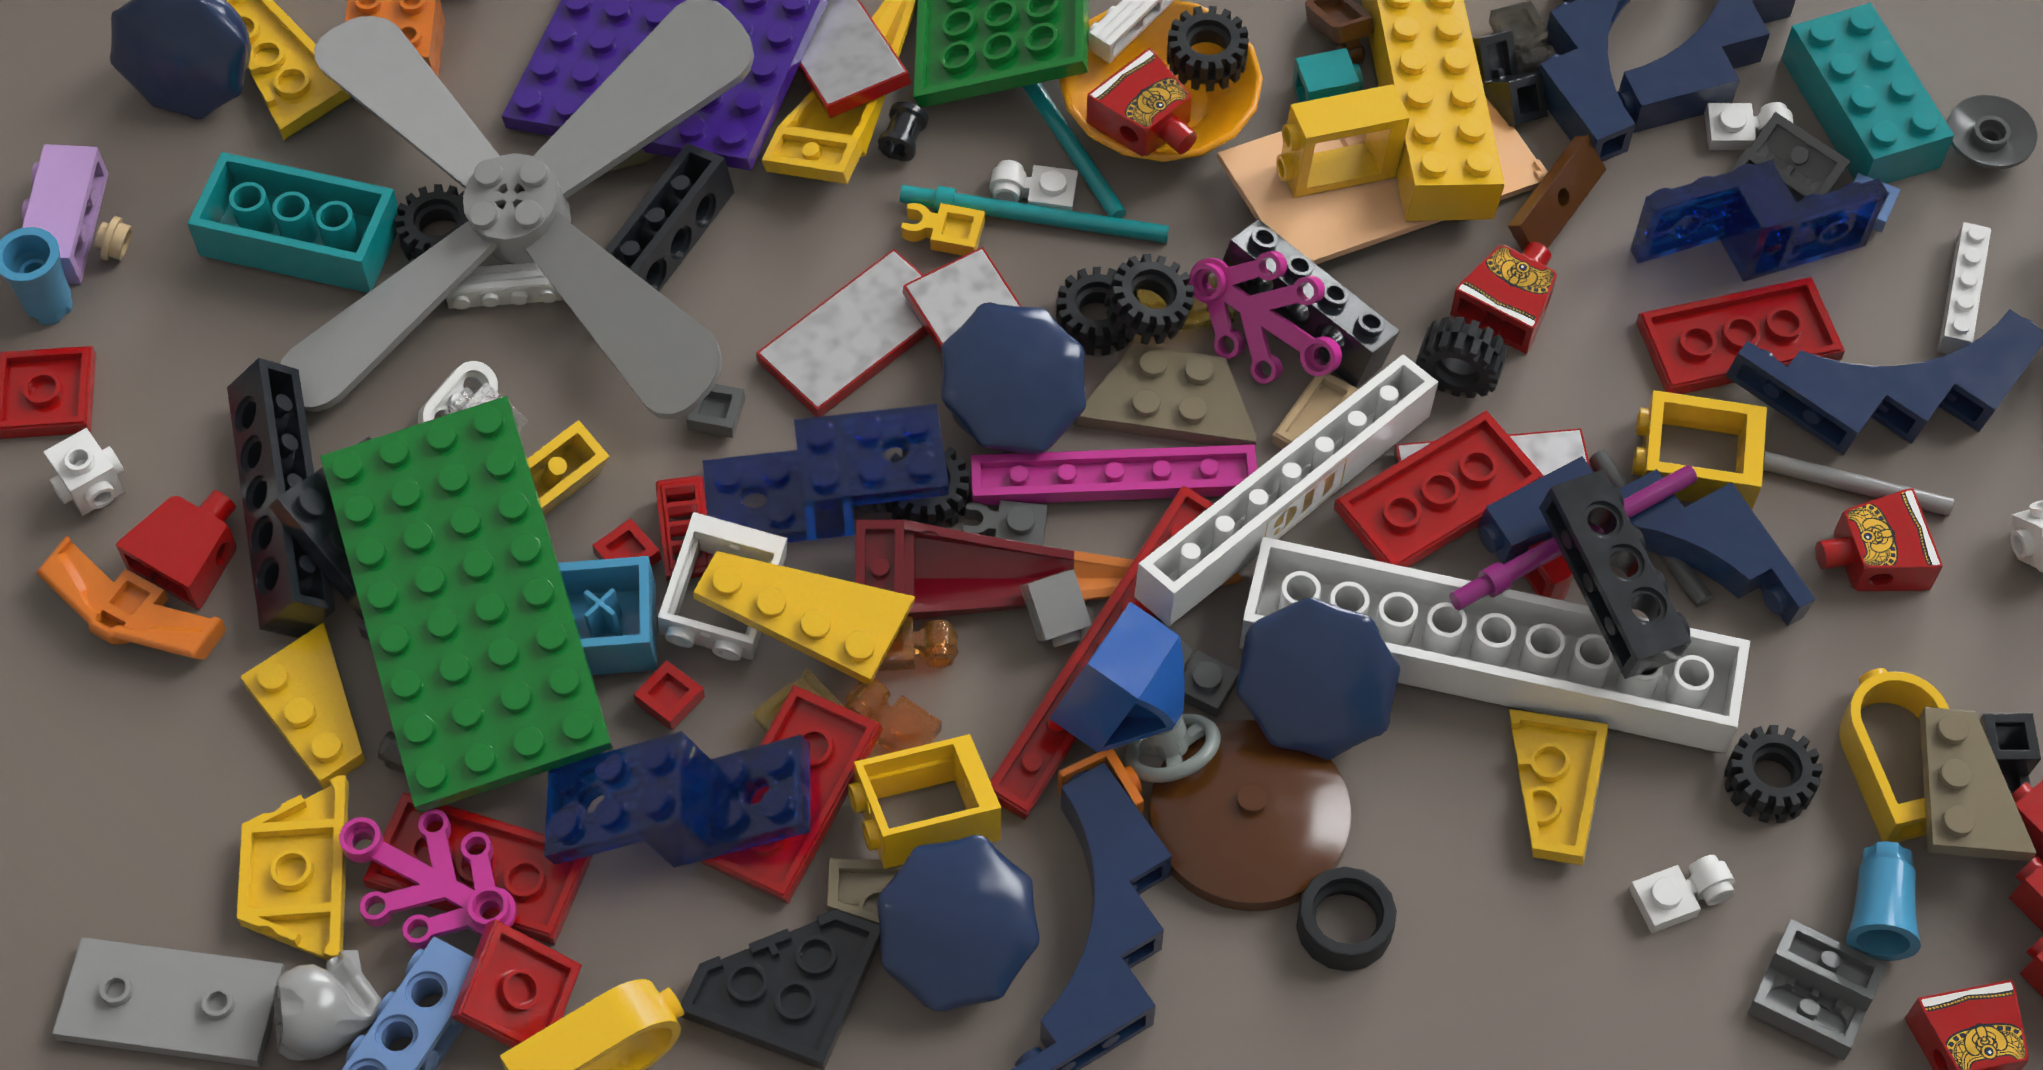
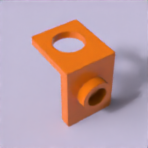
[1058,749,1144,815]

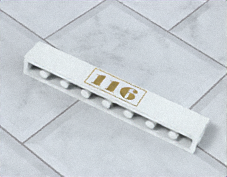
[1134,354,1438,627]

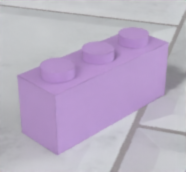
[22,144,108,284]

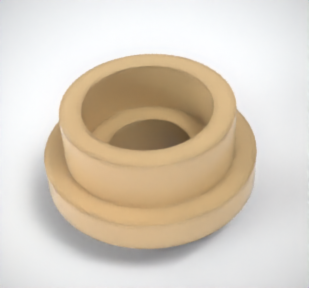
[94,216,133,261]

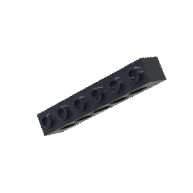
[227,358,335,638]

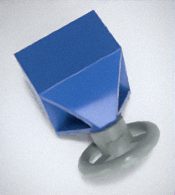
[1049,602,1221,783]

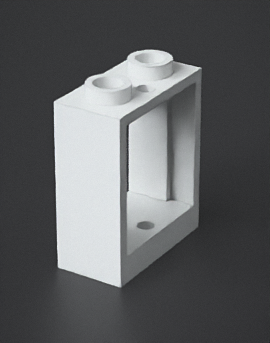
[658,512,787,661]

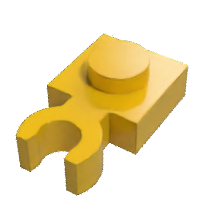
[901,203,985,256]

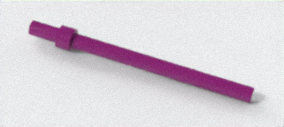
[1449,465,1697,611]

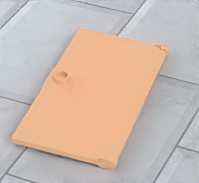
[1217,98,1548,265]

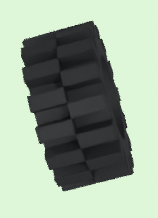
[1167,6,1249,92]
[395,184,469,261]
[1105,254,1195,344]
[1056,267,1140,356]
[1416,317,1508,398]
[883,441,970,527]
[1724,725,1823,823]

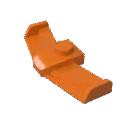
[36,536,226,660]

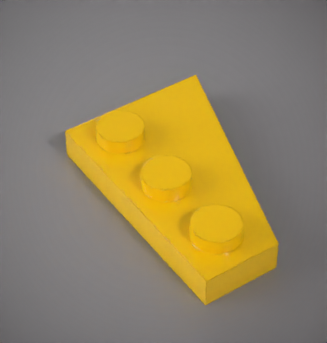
[240,622,366,789]
[1509,709,1608,866]

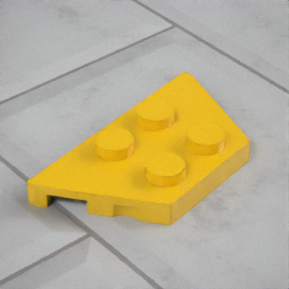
[237,775,349,961]

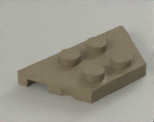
[1076,345,1257,447]

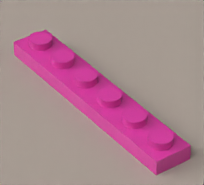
[971,445,1257,505]

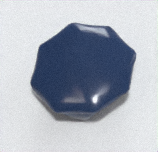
[110,0,251,119]
[941,302,1086,454]
[1236,597,1400,760]
[877,835,1040,1011]

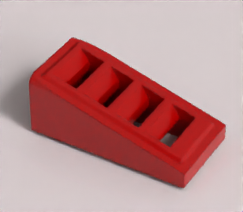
[655,476,713,581]

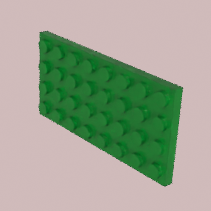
[320,396,613,813]

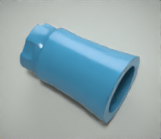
[0,227,73,325]
[1846,841,1921,961]

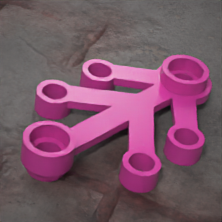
[1188,251,1342,384]
[339,809,517,950]

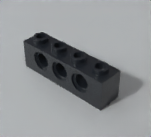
[605,143,734,292]
[1222,219,1400,388]
[1539,469,1692,679]

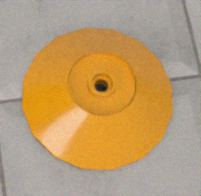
[1059,0,1263,162]

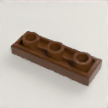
[1508,135,1606,251]

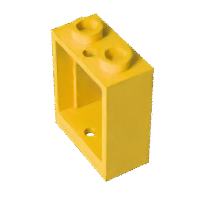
[1276,84,1410,198]
[1632,390,1767,510]
[848,734,1001,869]

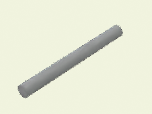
[1763,451,1954,516]

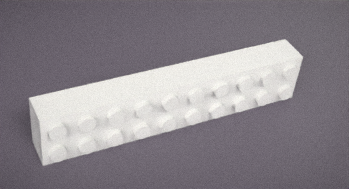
[1239,537,1750,754]

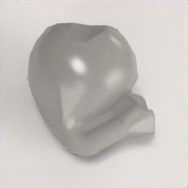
[274,950,382,1061]

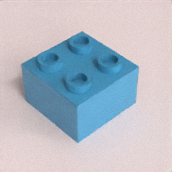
[558,556,658,675]

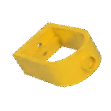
[1839,668,1949,842]
[500,979,685,1070]

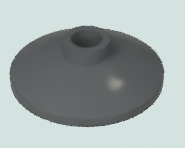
[1947,95,2038,169]

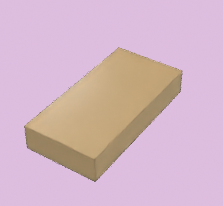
[1271,374,1358,449]

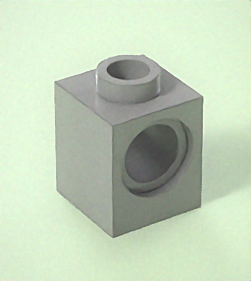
[1020,569,1092,647]

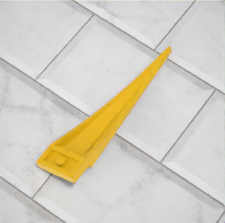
[762,0,918,184]

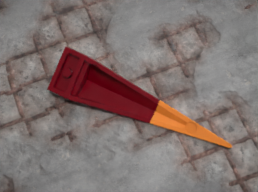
[855,520,1243,621]

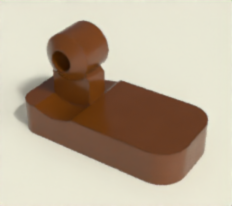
[1305,0,1374,65]

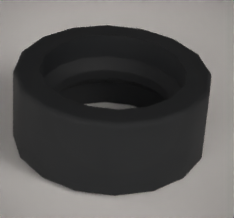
[1296,866,1397,971]

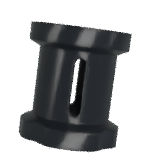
[878,101,929,162]

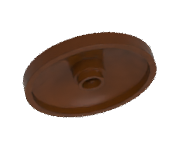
[1149,720,1351,911]

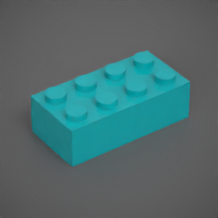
[1781,2,1954,184]
[187,152,399,293]

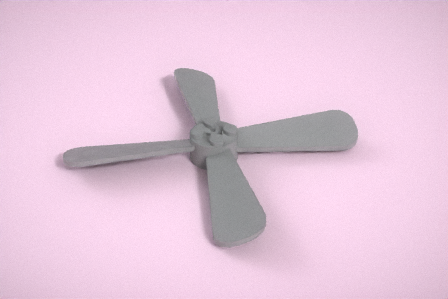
[280,0,754,419]

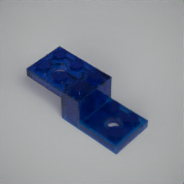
[1630,160,1888,282]
[703,404,949,543]
[544,731,810,868]

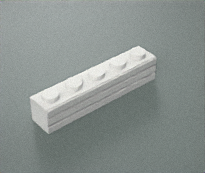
[1088,0,1174,64]
[1937,222,1991,354]
[446,262,563,310]

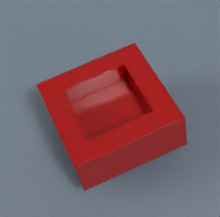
[592,518,662,567]
[633,660,705,731]

